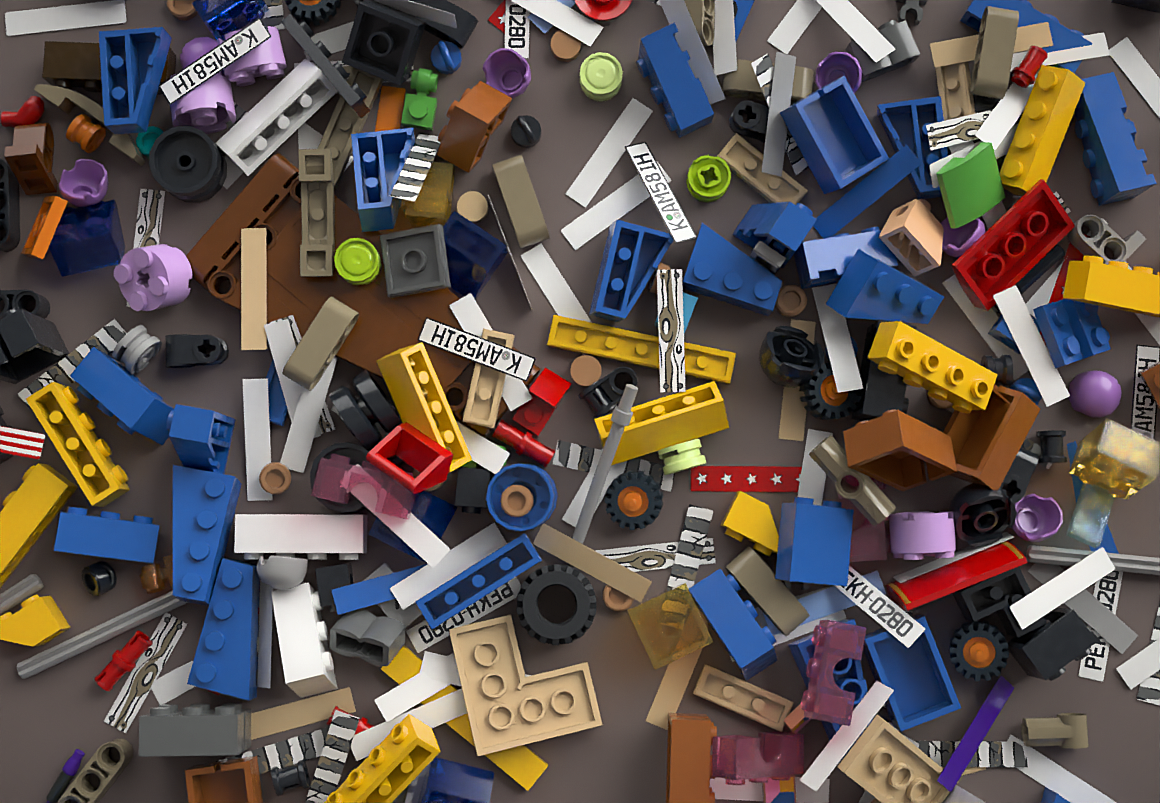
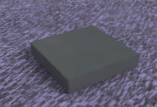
[380,224,451,298]

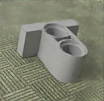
[1067,214,1146,265]

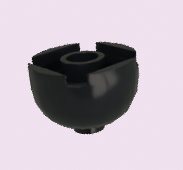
[759,326,825,388]
[949,483,1017,547]

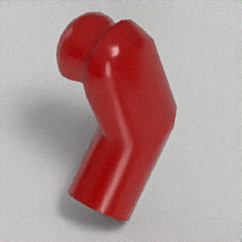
[0,96,45,127]

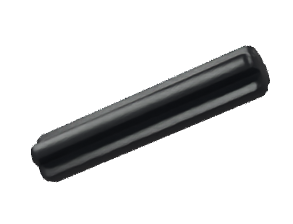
[992,244,1065,313]

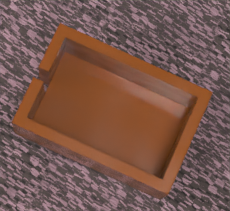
[943,384,1041,490]
[843,410,957,491]
[666,713,717,803]
[185,756,263,803]

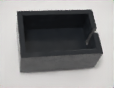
[0,309,70,384]
[851,319,917,421]

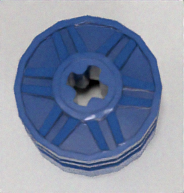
[486,463,558,531]

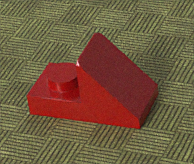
[512,367,572,437]

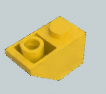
[720,491,779,557]
[0,594,71,647]

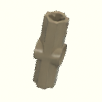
[809,435,896,526]

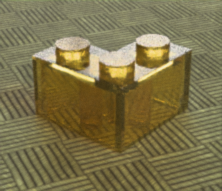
[401,162,455,231]

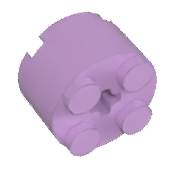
[217,26,287,86]
[170,71,236,134]
[114,244,192,311]
[889,511,956,560]

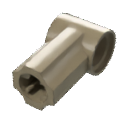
[1021,713,1089,749]

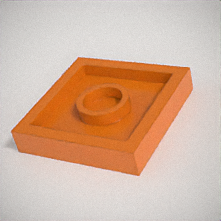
[21,196,68,259]

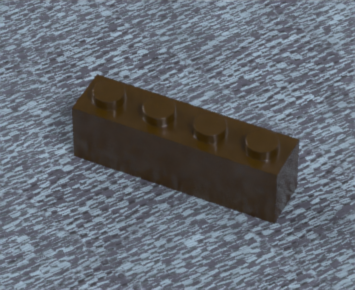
[42,41,176,95]

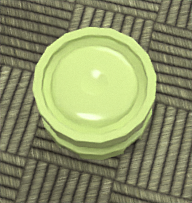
[580,52,623,101]
[657,439,707,475]

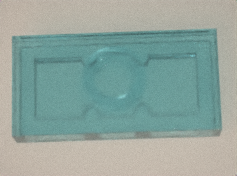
[1066,478,1117,548]

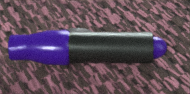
[46,749,85,803]

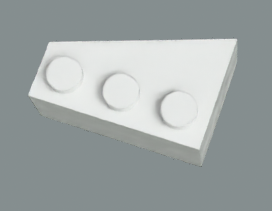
[271,583,338,698]

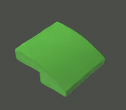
[936,142,1005,229]

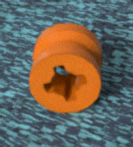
[66,114,106,153]

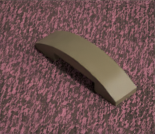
[34,84,146,166]
[298,149,335,277]

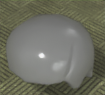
[256,556,308,590]

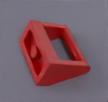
[366,422,454,494]

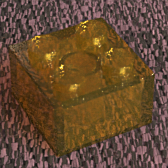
[1069,418,1160,500]
[626,583,713,670]

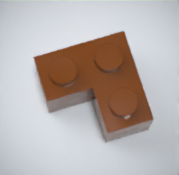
[437,81,512,173]

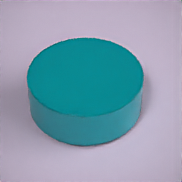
[136,126,164,158]

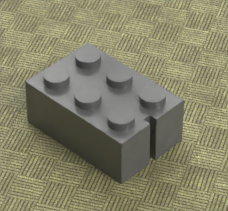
[139,703,251,757]

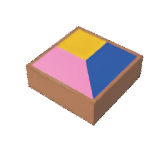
[784,700,818,735]
[762,774,796,803]

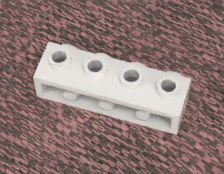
[216,59,338,176]
[234,514,367,560]

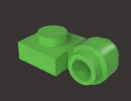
[401,68,438,131]

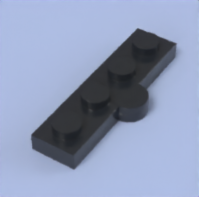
[281,14,371,118]

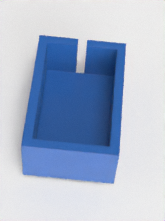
[780,76,889,194]
[858,615,961,732]

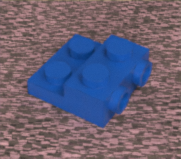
[1033,299,1111,369]

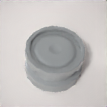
[112,325,162,374]

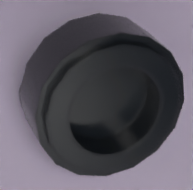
[511,115,541,148]
[81,561,117,596]

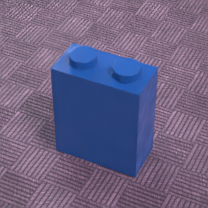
[775,497,854,587]

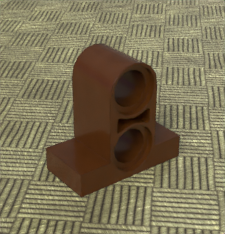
[4,123,58,195]

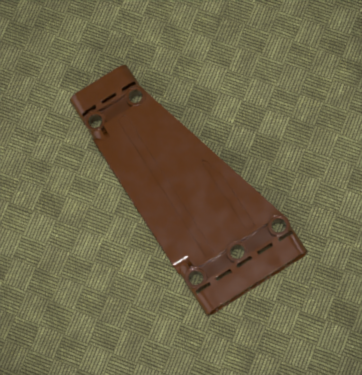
[186,153,541,437]

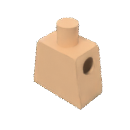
[879,199,944,277]

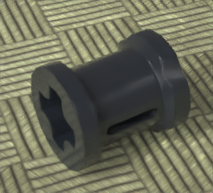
[1037,430,1067,463]
[271,760,310,796]

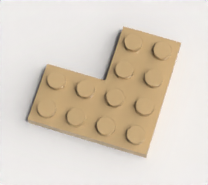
[449,615,603,756]
[837,715,958,803]

